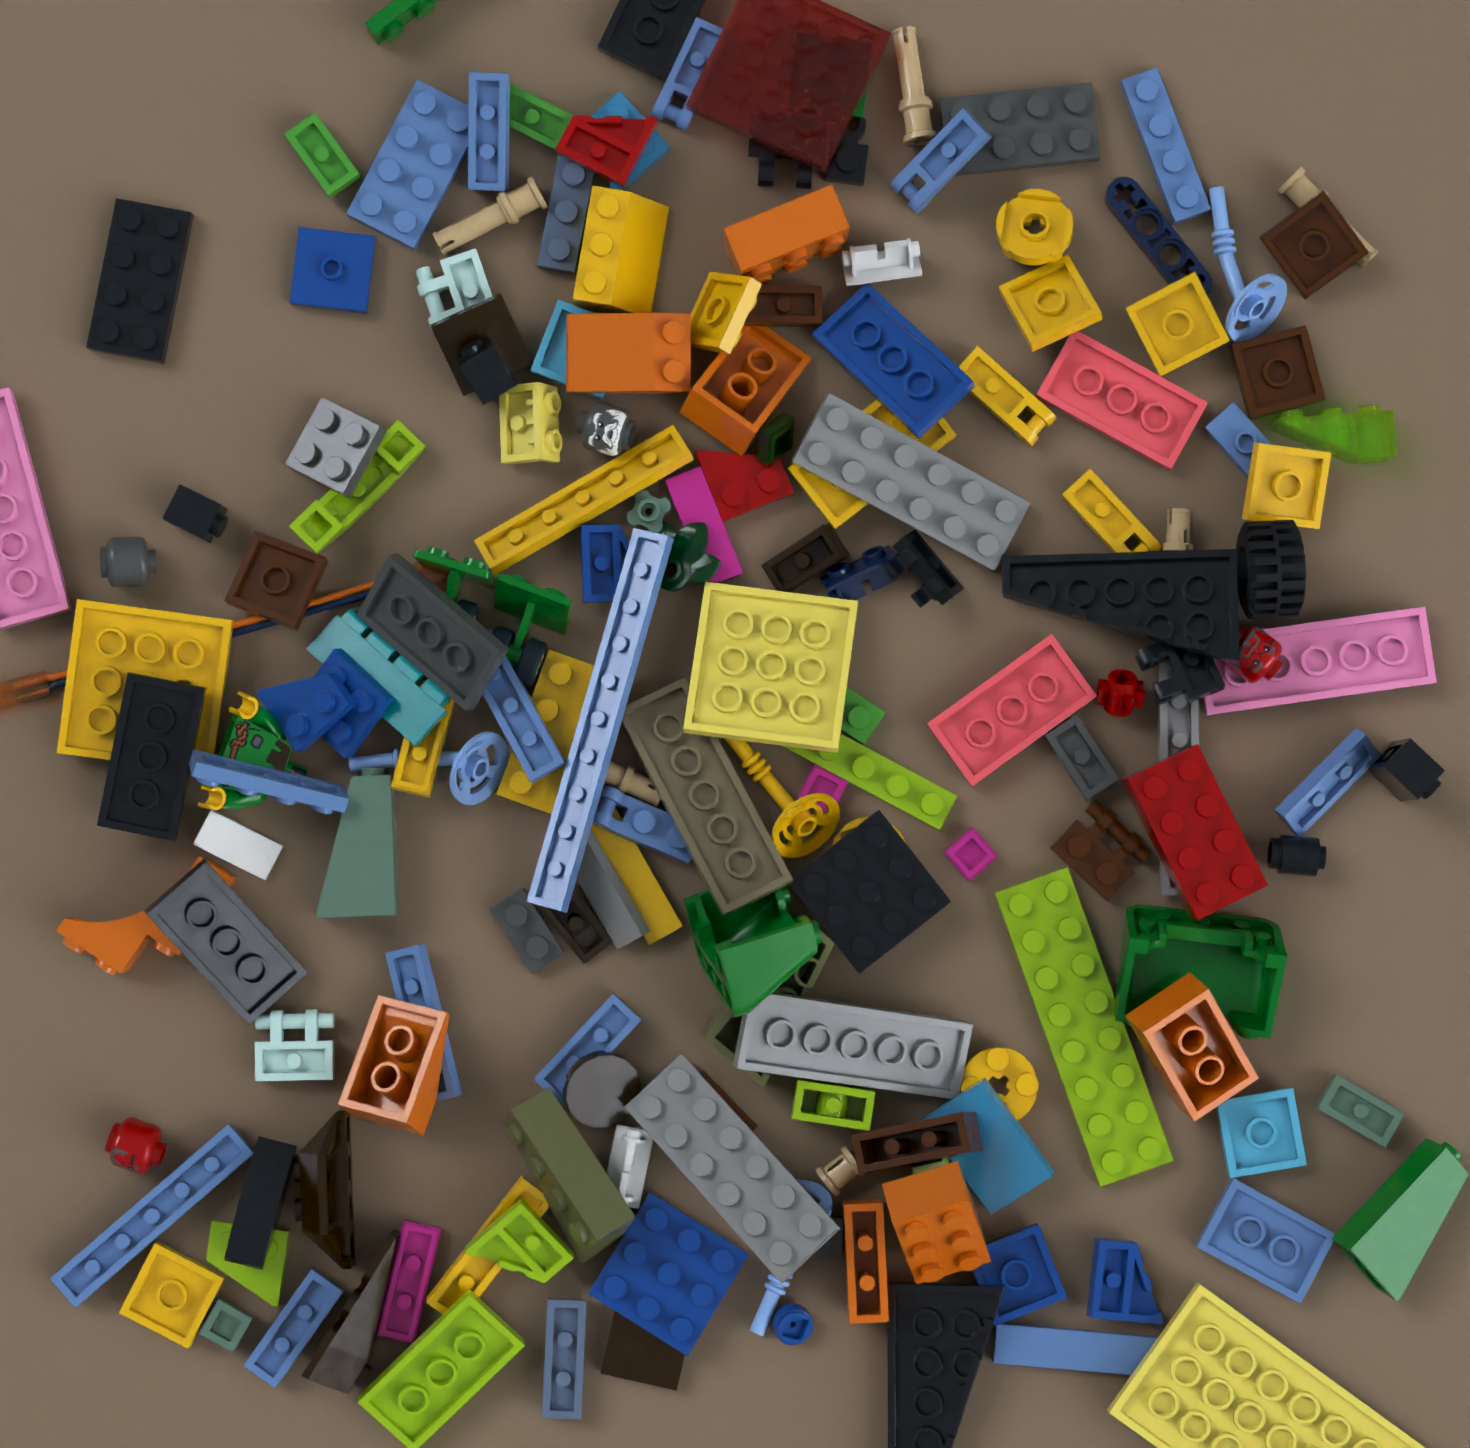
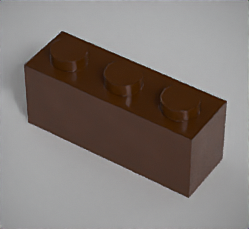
[851,1112,983,1174]

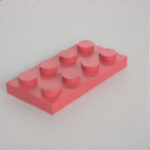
[1035,331,1208,471]
[926,634,1097,787]

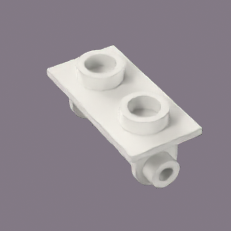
[841,238,922,286]
[607,1124,653,1209]

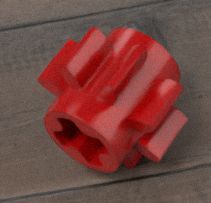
[1096,669,1145,717]

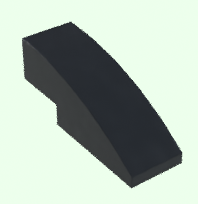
[224,1136,297,1270]

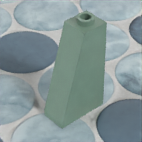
[317,768,399,918]

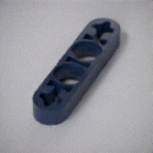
[1105,177,1212,295]

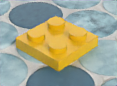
[998,254,1102,352]
[1125,271,1230,376]
[691,272,762,354]
[1242,442,1332,529]
[119,1241,227,1349]

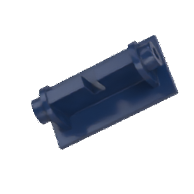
[820,545,903,600]

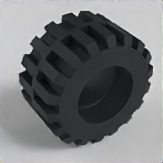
[1236,520,1306,619]

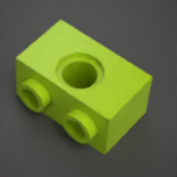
[791,1077,876,1131]

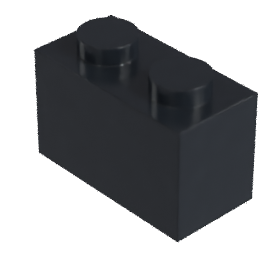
[1368,738,1445,801]

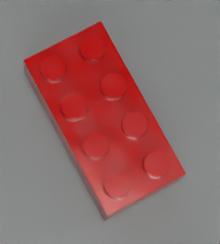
[1121,744,1268,920]

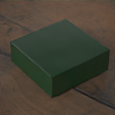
[757,412,795,466]

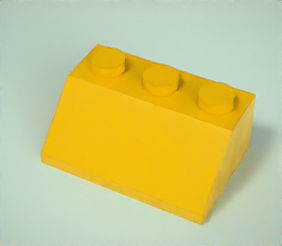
[573,185,670,313]

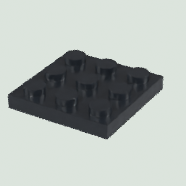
[789,810,951,974]

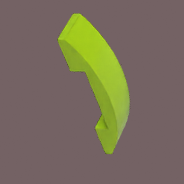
[288,420,426,554]

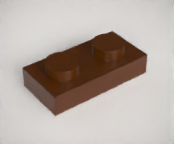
[744,285,823,327]

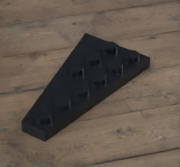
[1002,549,1240,666]
[887,1282,1006,1448]

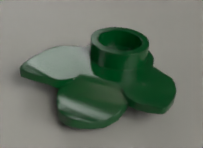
[659,522,721,592]

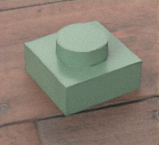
[199,1297,254,1353]

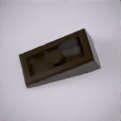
[761,523,850,592]
[537,889,613,964]

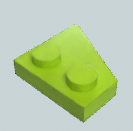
[465,1198,574,1283]
[206,1219,291,1307]

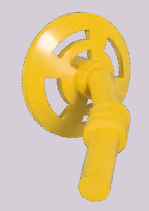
[724,738,840,858]

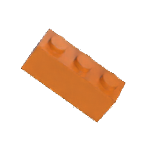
[842,1198,889,1324]

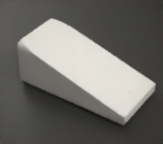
[193,810,284,880]

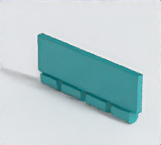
[307,608,451,747]

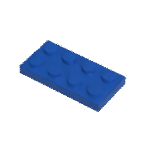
[812,283,975,439]

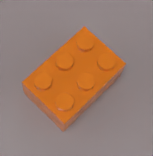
[724,184,850,285]
[1125,972,1259,1122]
[882,1161,991,1285]

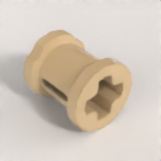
[815,1145,866,1197]

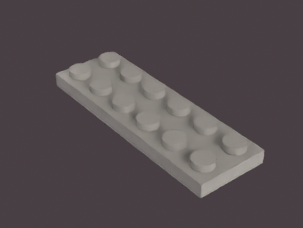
[791,393,1031,571]
[733,992,973,1099]
[625,1054,841,1283]

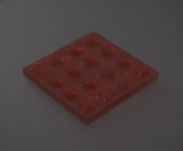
[686,0,891,173]

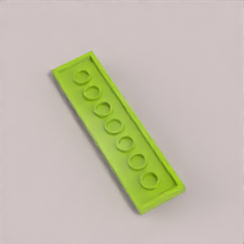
[994,867,1174,1187]

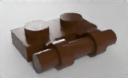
[1050,800,1152,901]

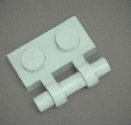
[415,248,492,330]
[254,1009,335,1081]

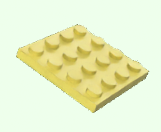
[683,582,858,753]

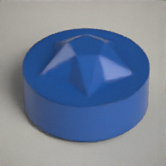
[772,1303,813,1345]

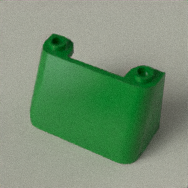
[683,885,822,1018]
[1114,904,1287,1039]

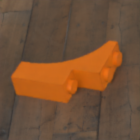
[56,856,238,975]

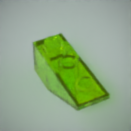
[1271,405,1397,464]

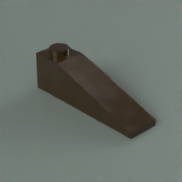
[301,1229,400,1393]

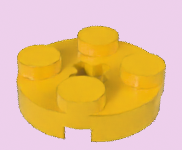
[996,189,1073,265]
[960,1047,1039,1121]

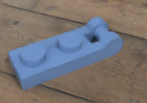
[651,17,731,132]
[890,108,992,214]
[592,785,691,865]

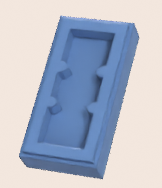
[1203,402,1272,479]

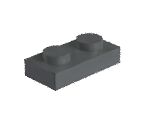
[1043,714,1120,800]
[490,888,565,974]

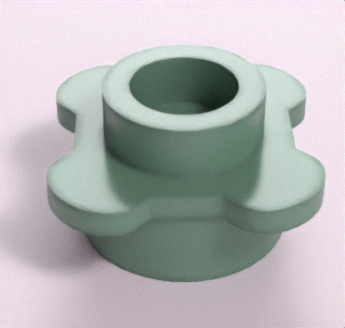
[627,489,671,533]

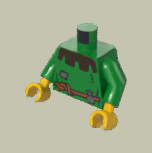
[198,691,307,810]

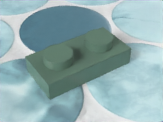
[1315,1074,1404,1148]

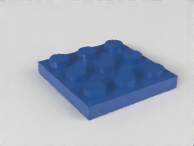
[588,1193,749,1356]

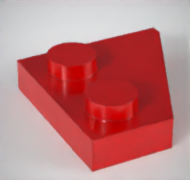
[555,116,658,188]
[695,450,794,522]

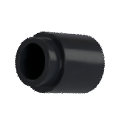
[1267,835,1326,876]

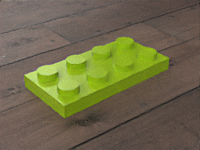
[357,1289,525,1448]

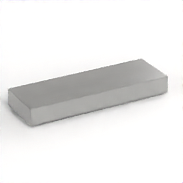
[577,830,650,950]

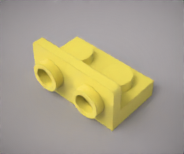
[499,382,563,465]

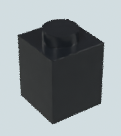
[457,337,517,405]
[162,484,228,543]

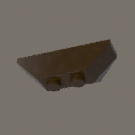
[293,1108,356,1269]

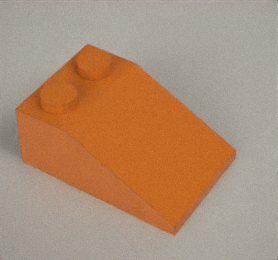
[566,312,691,395]
[679,325,812,456]
[338,995,449,1136]

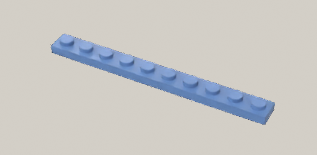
[526,528,674,913]

